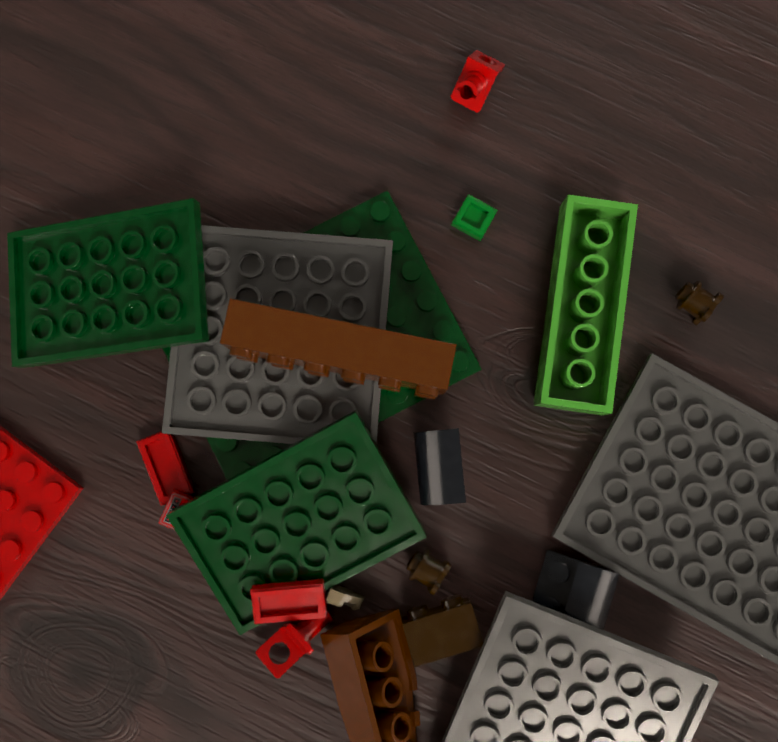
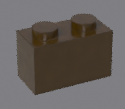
[402,595,483,667]

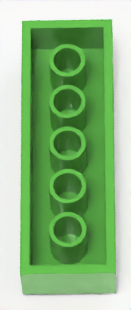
[533,195,638,416]

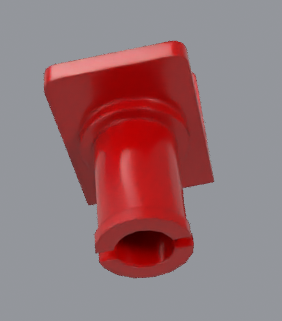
[451,50,505,113]
[255,612,333,678]

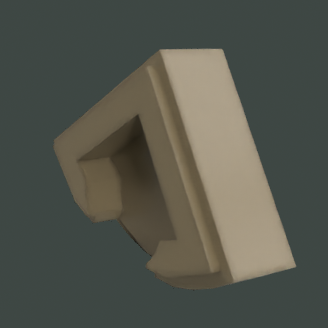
[326,585,365,610]

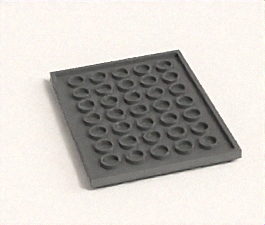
[550,353,778,665]

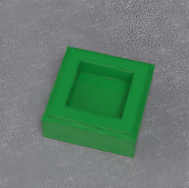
[451,194,498,241]

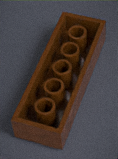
[220,298,457,400]

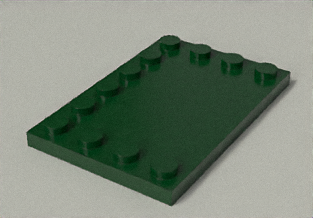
[7,198,209,368]
[166,410,427,635]

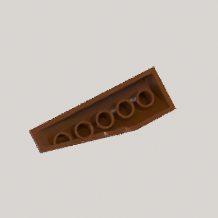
[320,609,421,742]

